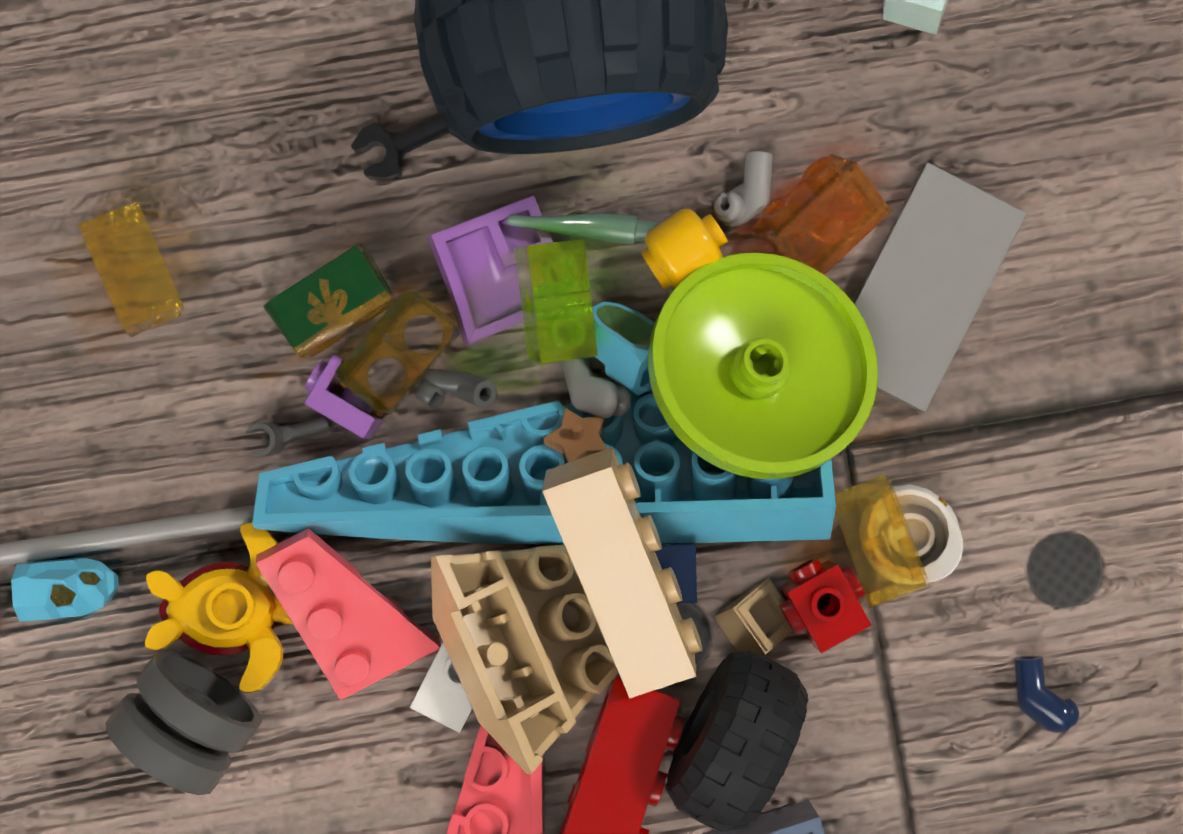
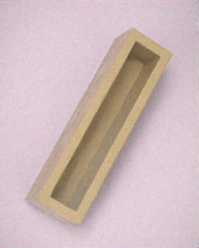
[542,447,702,698]

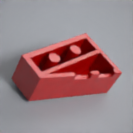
[559,677,684,834]

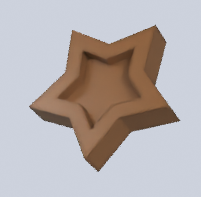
[543,408,607,463]

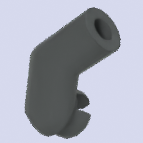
[414,368,497,408]

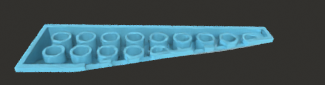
[252,389,836,545]

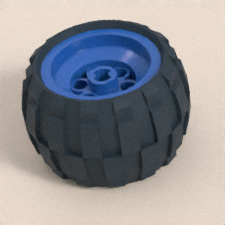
[414,0,728,154]

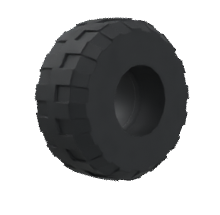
[665,650,808,832]

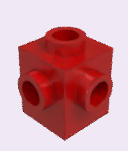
[779,557,872,654]

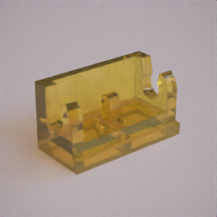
[77,202,184,338]
[835,474,932,608]

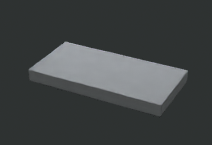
[853,162,1027,413]

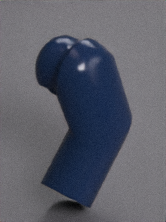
[1014,656,1079,733]

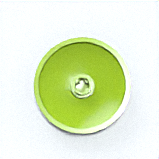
[648,253,878,479]

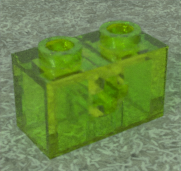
[514,239,598,364]

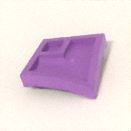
[427,195,576,346]

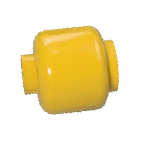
[640,208,728,290]

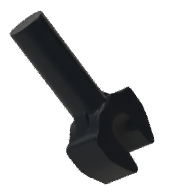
[351,112,450,182]

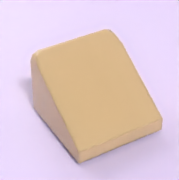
[714,577,792,656]

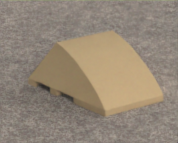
[431,545,619,774]

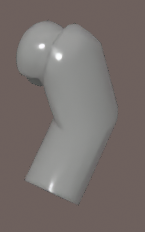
[713,151,773,227]
[561,353,631,418]

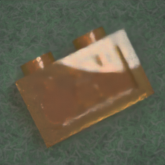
[752,154,892,275]

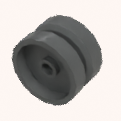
[105,651,262,795]

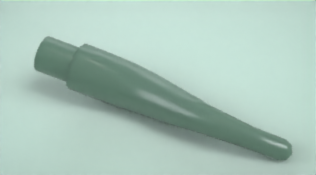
[506,213,659,245]

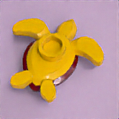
[145,523,293,693]

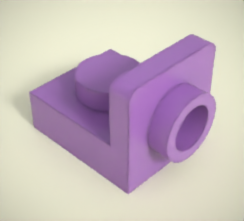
[304,355,383,439]

